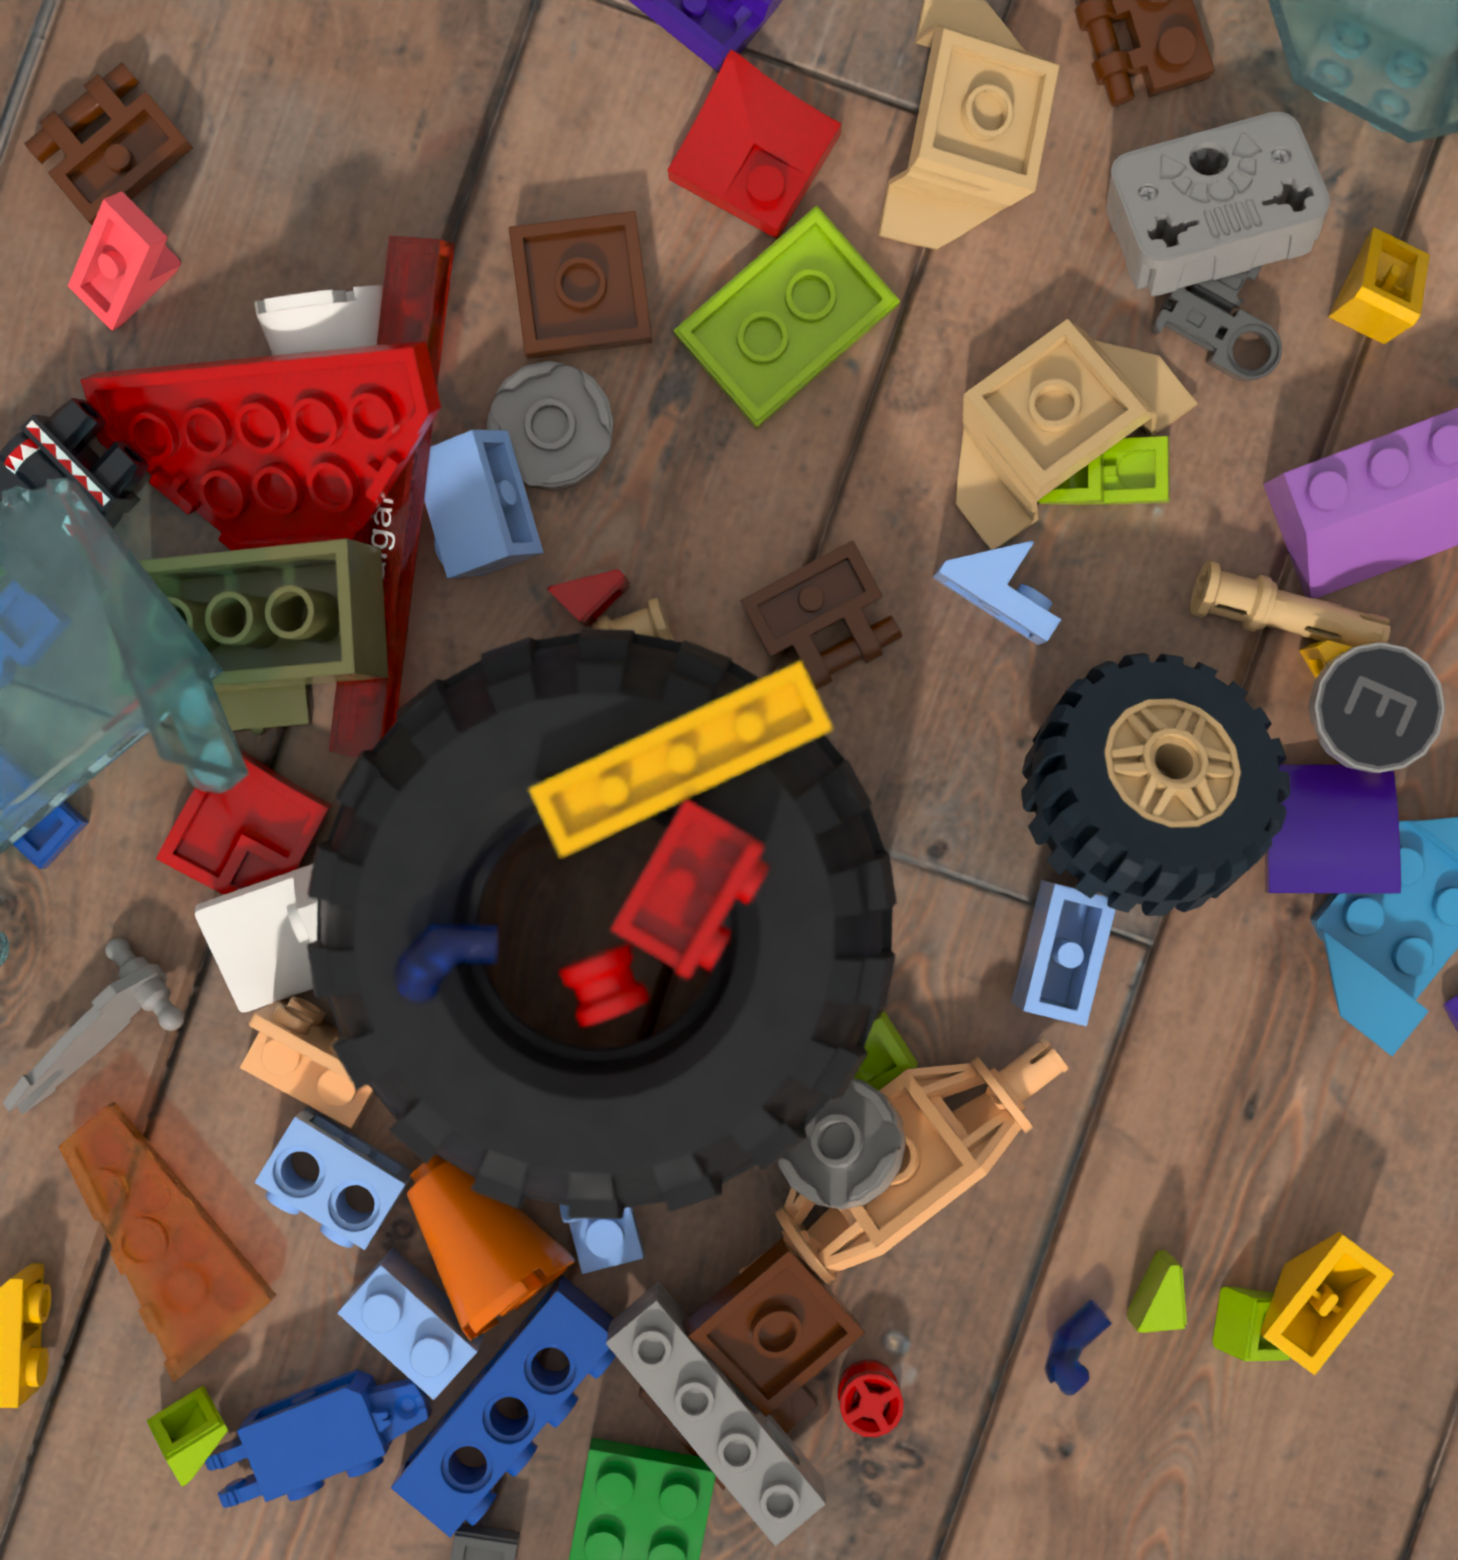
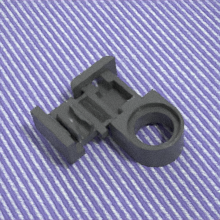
[1151,265,1282,382]

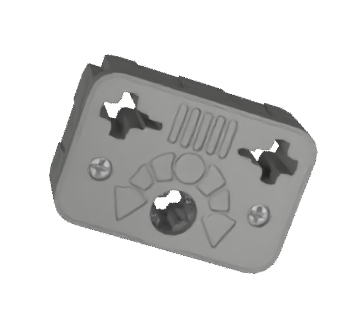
[1105,112,1330,296]

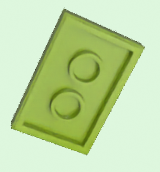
[673,205,900,430]

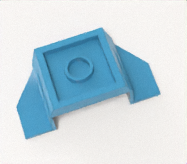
[1310,817,1458,1057]

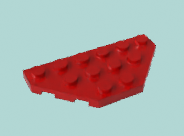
[80,341,441,551]

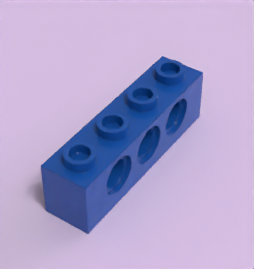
[391,1275,616,1537]

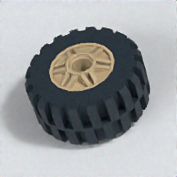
[1021,653,1290,916]

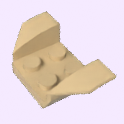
[878,0,1060,250]
[955,319,1197,550]

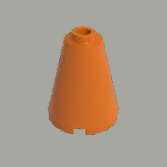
[407,1155,575,1341]

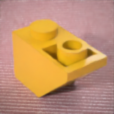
[0,1263,51,1408]

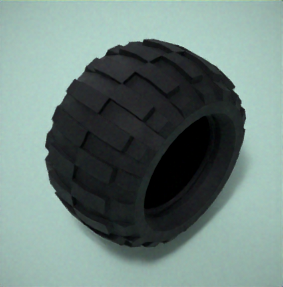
[307,629,897,1219]

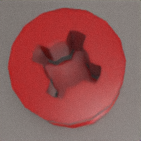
[559,943,650,1027]
[837,1359,904,1438]

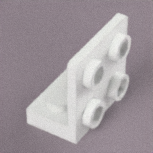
[195,864,317,1013]

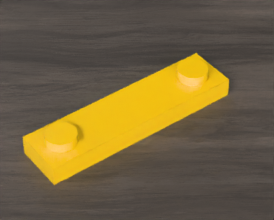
[529,661,833,857]

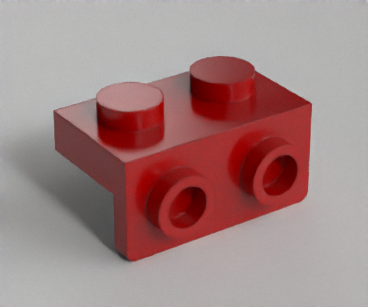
[610,799,770,979]

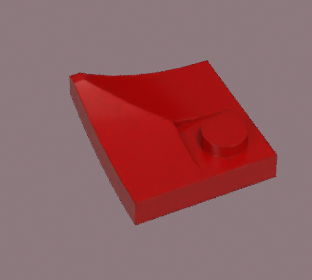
[667,49,841,239]
[156,741,333,895]

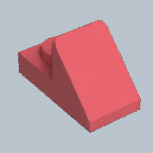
[68,191,181,331]

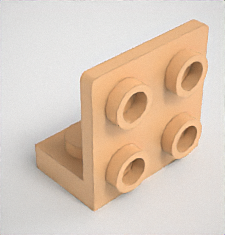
[240,996,373,1129]

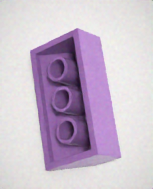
[1263,408,1458,598]

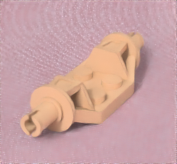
[739,1036,1069,1285]

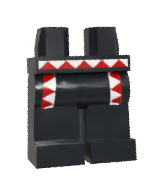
[0,398,149,594]

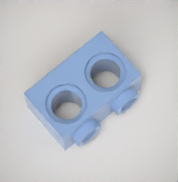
[254,1106,413,1250]

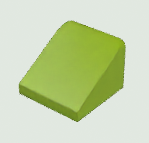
[1127,1250,1187,1333]
[1212,1287,1290,1361]
[146,1385,228,1487]

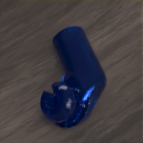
[395,925,498,1003]
[1044,1299,1113,1396]

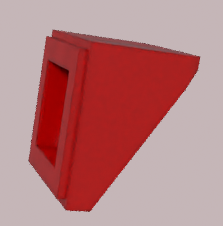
[547,569,630,628]

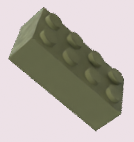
[107,539,388,698]

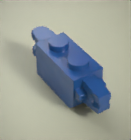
[205,1369,432,1508]

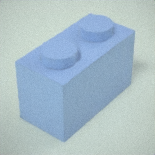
[411,430,544,579]
[1011,880,1116,1027]
[337,1247,485,1400]

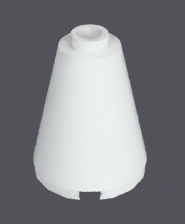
[254,285,386,355]

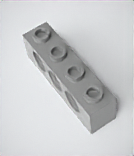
[606,1281,826,1546]

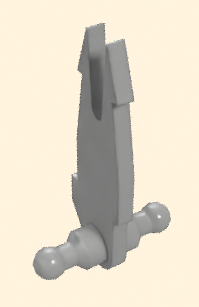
[2,937,184,1114]

